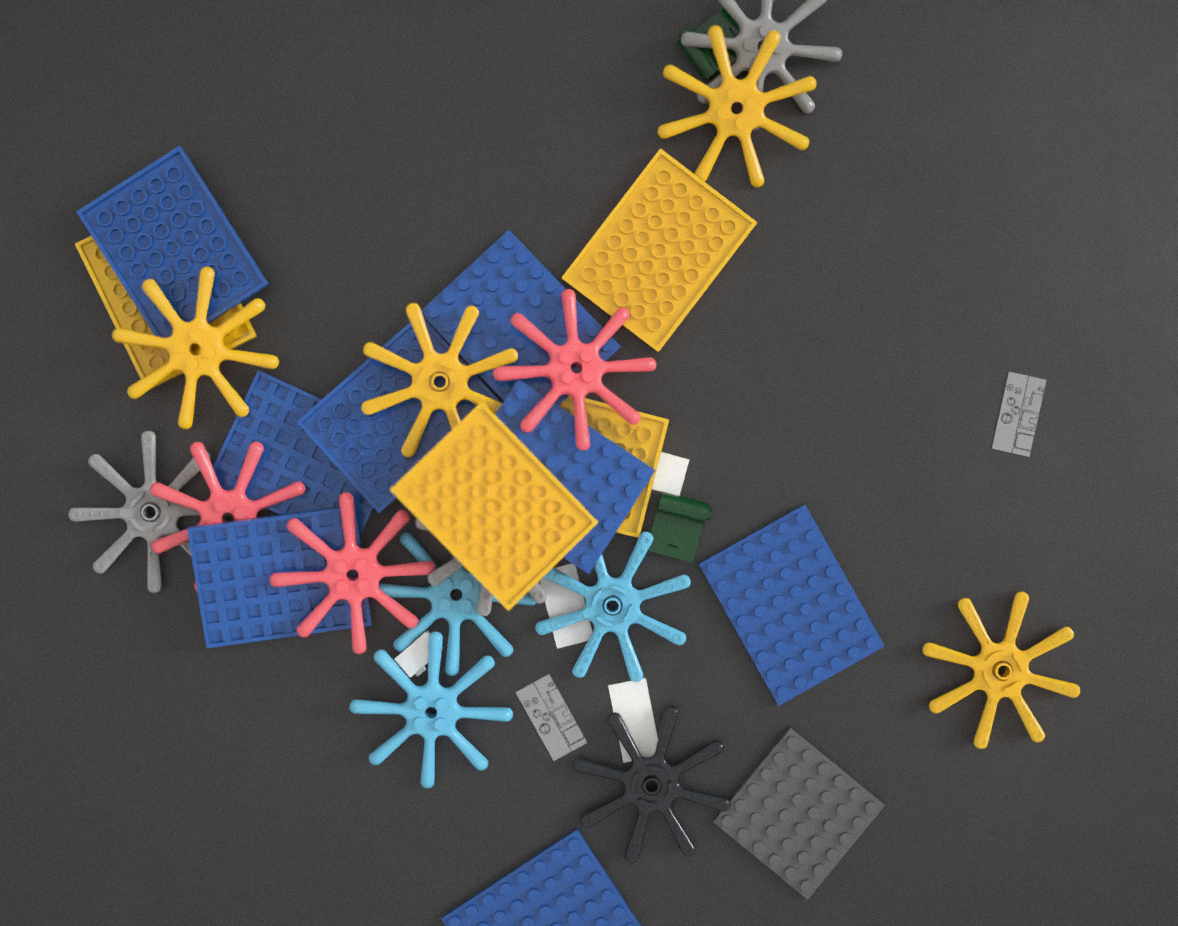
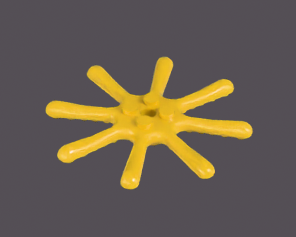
[657,25,817,188]
[112,267,279,430]
[361,303,518,457]
[922,591,1080,749]

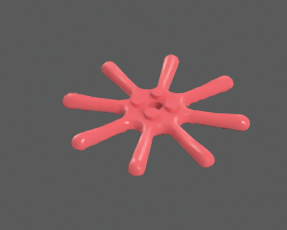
[493,289,656,451]
[150,441,306,591]
[269,492,436,654]

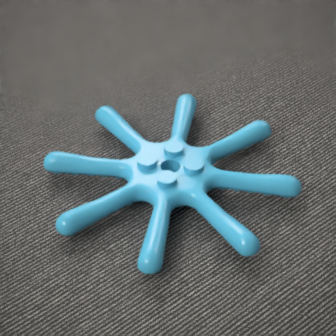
[535,531,691,682]
[379,532,536,676]
[349,631,513,789]

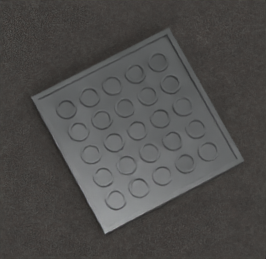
[713,727,885,900]

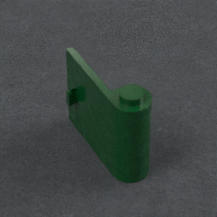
[677,8,740,82]
[648,491,712,563]

